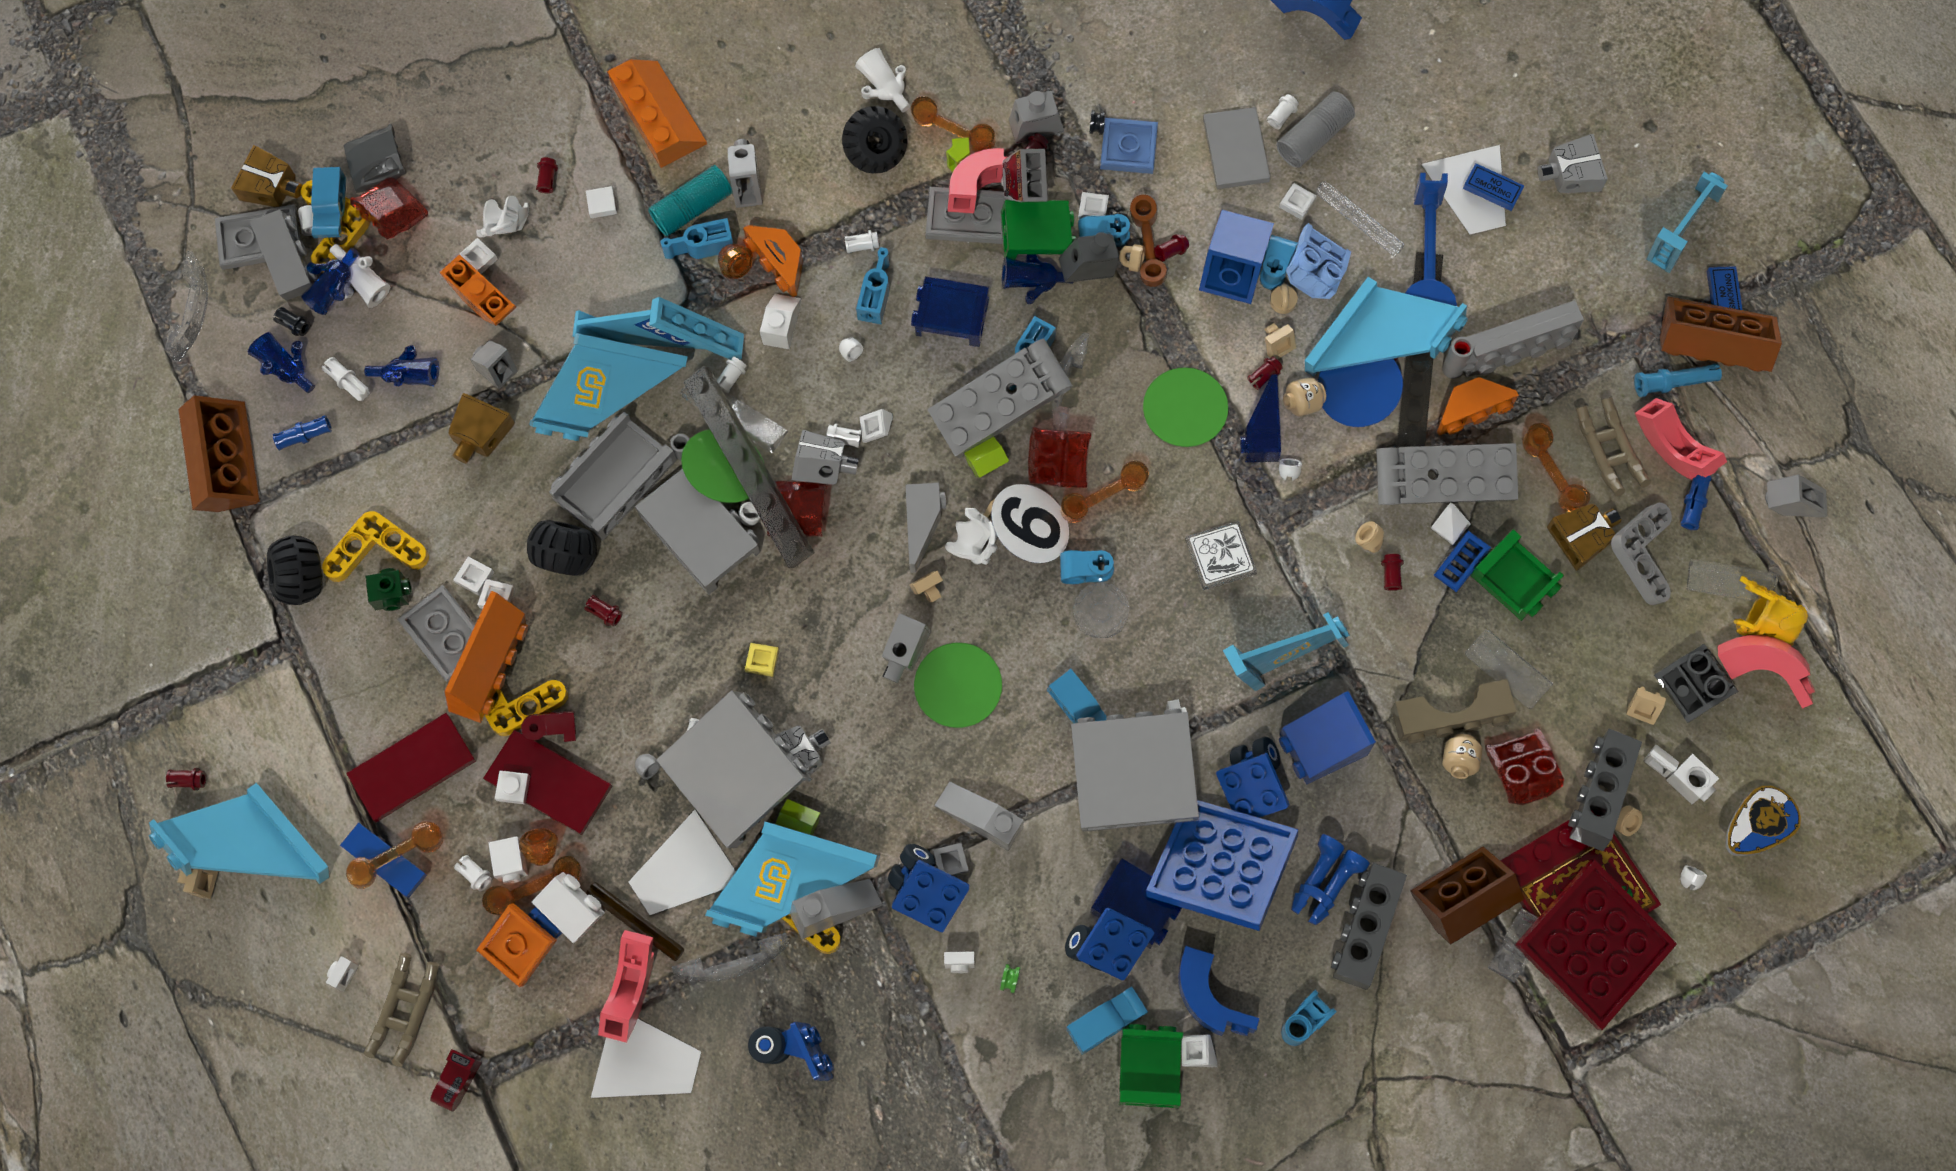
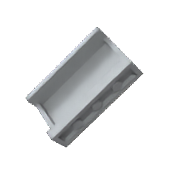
[549,412,677,541]
[635,469,760,595]

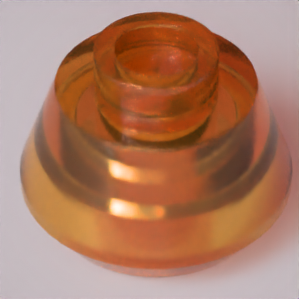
[718,244,753,279]
[519,828,558,866]

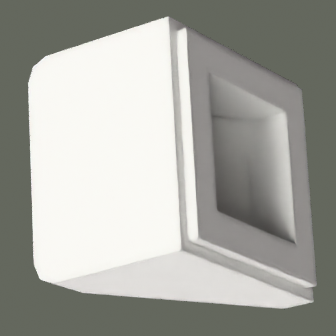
[1644,745,1679,778]

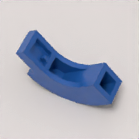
[1271,0,1362,40]
[1178,946,1260,1036]

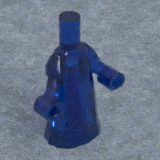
[301,248,360,315]
[1001,254,1074,304]
[247,332,315,393]
[364,345,440,387]

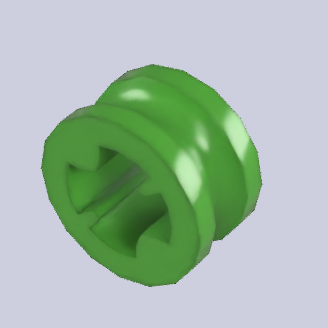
[1000,964,1020,993]

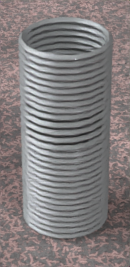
[1276,92,1355,168]

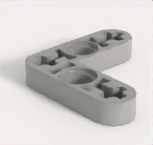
[1611,502,1672,605]

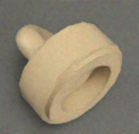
[1119,244,1145,272]
[1270,283,1298,314]
[1355,521,1384,553]
[1615,806,1643,836]

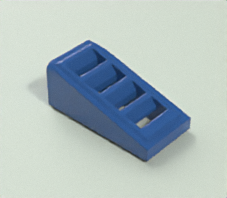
[1434,531,1492,593]

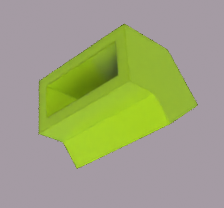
[946,138,970,173]
[964,436,1009,478]
[776,799,820,836]

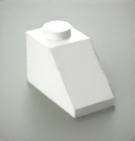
[760,294,802,349]

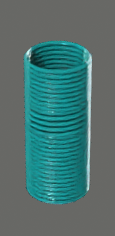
[648,165,733,237]

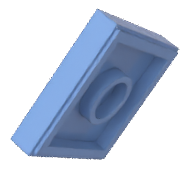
[1100,118,1158,174]

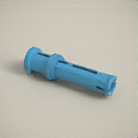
[1634,363,1722,397]

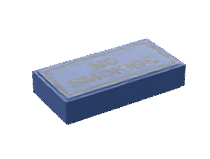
[1463,163,1524,211]
[1706,266,1743,316]

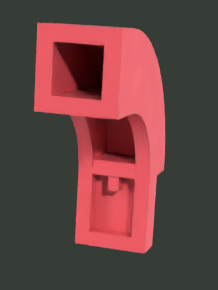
[947,148,1007,213]
[1635,398,1727,480]
[1717,635,1815,709]
[598,930,654,1043]

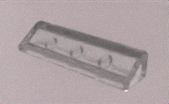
[681,375,788,453]

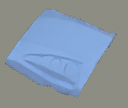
[1286,223,1351,299]

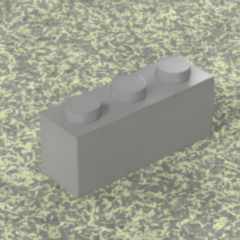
[249,209,317,301]

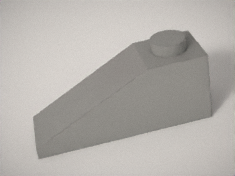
[905,483,946,573]
[934,782,1024,851]
[790,879,882,939]

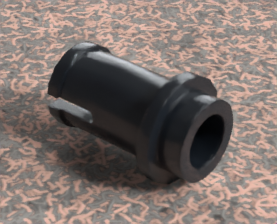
[273,307,310,336]

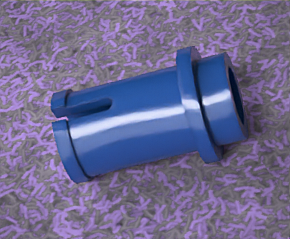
[528,907,562,939]

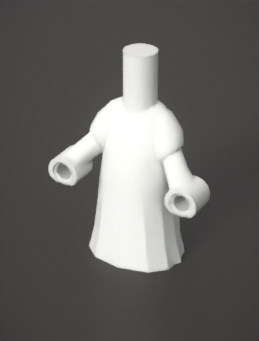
[855,48,910,112]
[330,244,391,308]

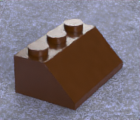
[1410,846,1524,945]

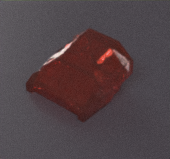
[350,177,428,240]
[1028,427,1091,488]
[767,481,828,538]
[1485,728,1564,805]

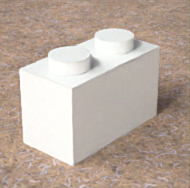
[532,872,605,943]

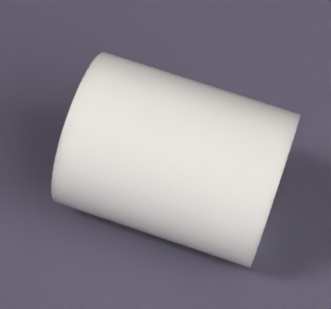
[298,205,313,236]

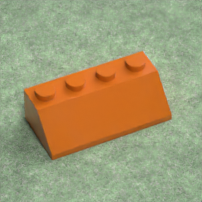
[607,59,707,168]
[445,591,528,723]

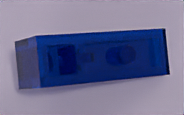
[1239,374,1281,463]

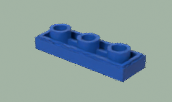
[340,823,427,898]

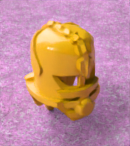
[1733,576,1808,646]

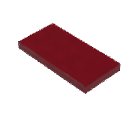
[346,712,476,823]
[483,730,612,835]

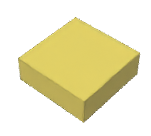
[745,643,779,677]

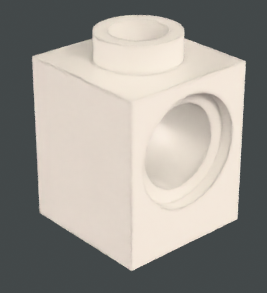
[1666,754,1719,804]
[488,836,528,884]

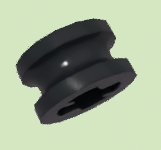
[1089,110,1105,135]

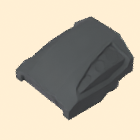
[344,124,406,193]
[1654,644,1739,723]

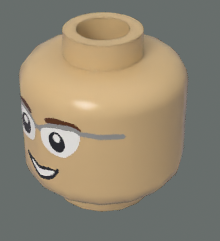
[1283,377,1326,417]
[1442,734,1483,779]

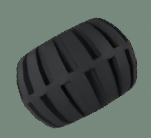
[842,106,908,174]
[527,520,597,576]
[267,535,322,605]

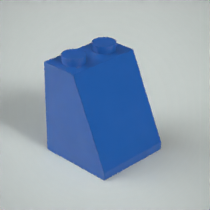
[1199,210,1274,304]
[1279,691,1376,785]

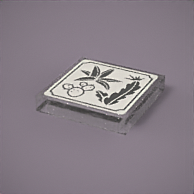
[1185,521,1257,591]

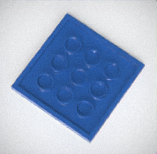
[1146,800,1298,931]

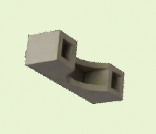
[1391,679,1516,744]

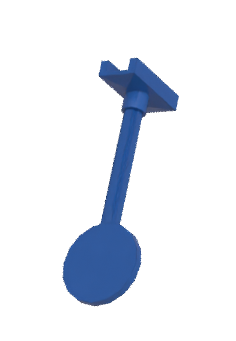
[1405,173,1457,306]

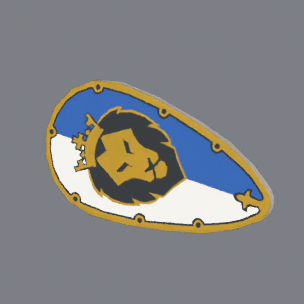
[1726,786,1801,856]

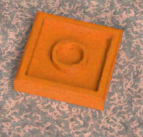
[476,903,557,988]

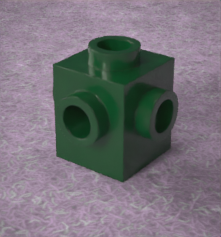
[365,568,412,611]

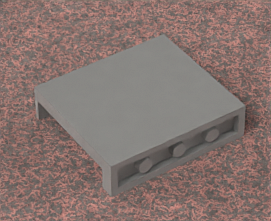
[656,690,812,848]
[1071,709,1199,832]

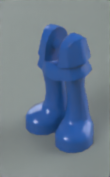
[1291,834,1370,925]

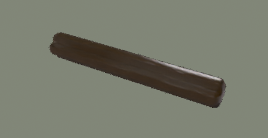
[586,882,684,961]

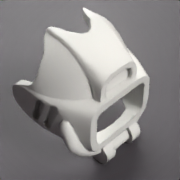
[476,196,529,237]
[945,508,997,565]

